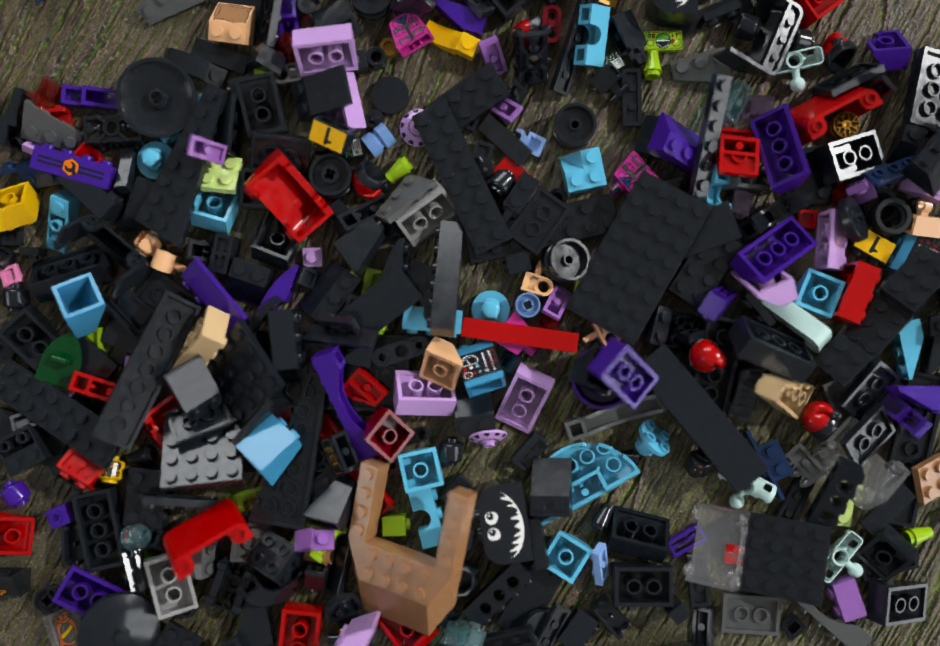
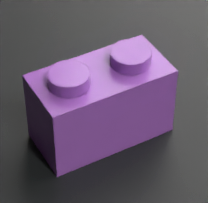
[825,573,867,623]

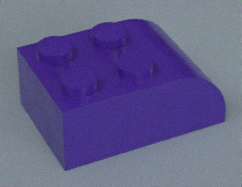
[587,337,659,409]

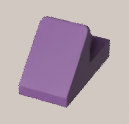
[478,35,508,75]
[489,98,524,126]
[186,134,228,165]
[845,175,877,204]
[541,284,572,321]
[294,527,335,552]

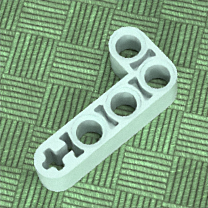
[759,299,832,354]

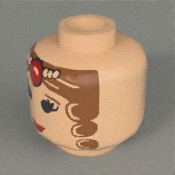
[134,229,163,258]

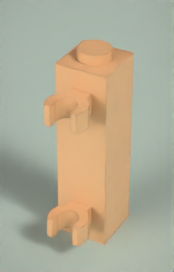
[903,201,940,238]

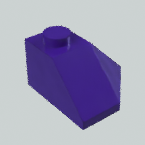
[866,30,913,71]

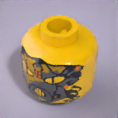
[99,456,126,484]

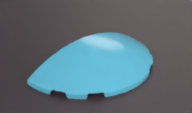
[534,442,641,526]

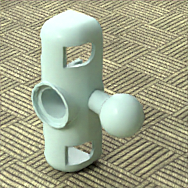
[770,46,824,92]
[718,473,777,509]
[825,529,863,583]

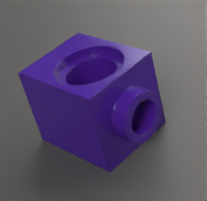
[45,501,76,529]

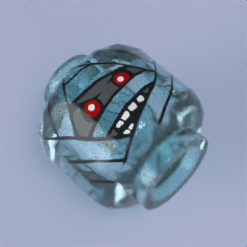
[120,523,151,551]

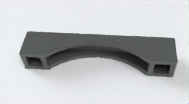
[562,393,667,442]
[789,600,873,646]

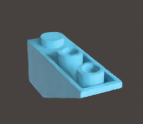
[46,189,80,253]
[892,318,924,380]

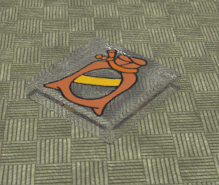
[42,608,81,646]

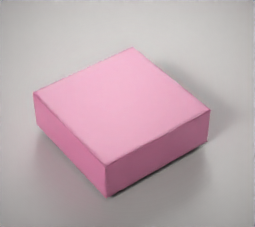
[0,263,25,288]

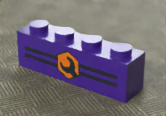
[29,143,118,191]

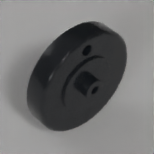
[838,196,868,243]

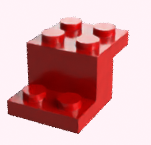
[714,127,760,178]

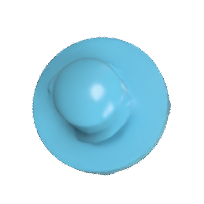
[137,141,172,180]
[472,290,510,323]
[635,419,670,457]

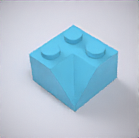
[559,147,607,195]
[792,268,846,319]
[398,446,445,493]
[546,530,593,584]

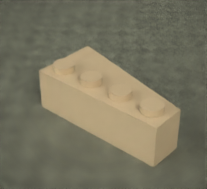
[170,305,230,372]
[754,374,816,420]

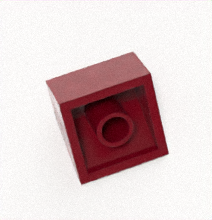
[363,406,415,463]

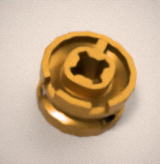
[827,111,860,141]

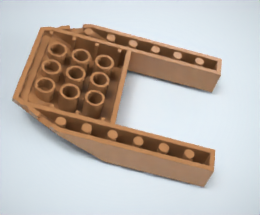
[348,457,477,636]

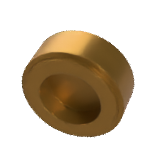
[379,38,399,58]

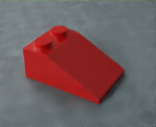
[793,0,845,29]
[0,511,36,555]
[278,601,324,646]
[378,616,440,646]

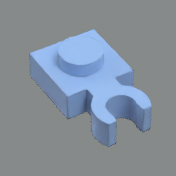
[516,128,548,157]

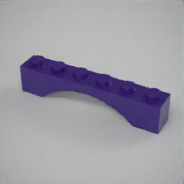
[311,345,380,461]

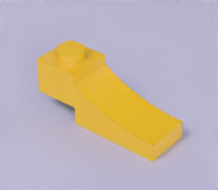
[426,20,481,61]

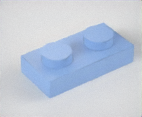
[590,542,609,586]

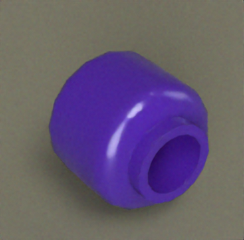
[0,479,31,509]

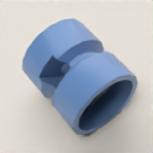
[360,122,397,159]
[514,292,541,318]

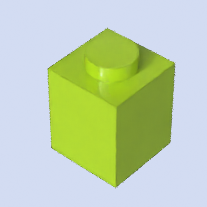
[382,513,411,537]

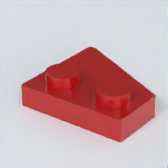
[344,366,389,407]

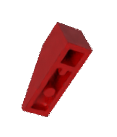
[68,371,116,401]

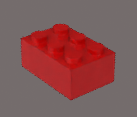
[831,260,882,325]

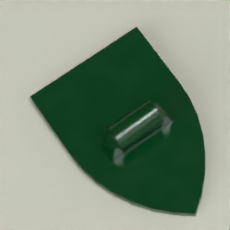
[34,332,83,392]

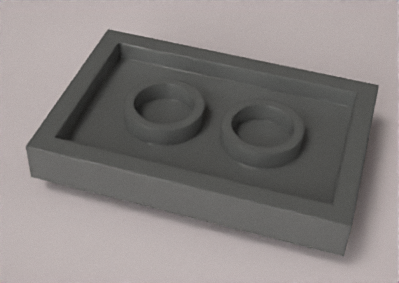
[719,591,782,636]

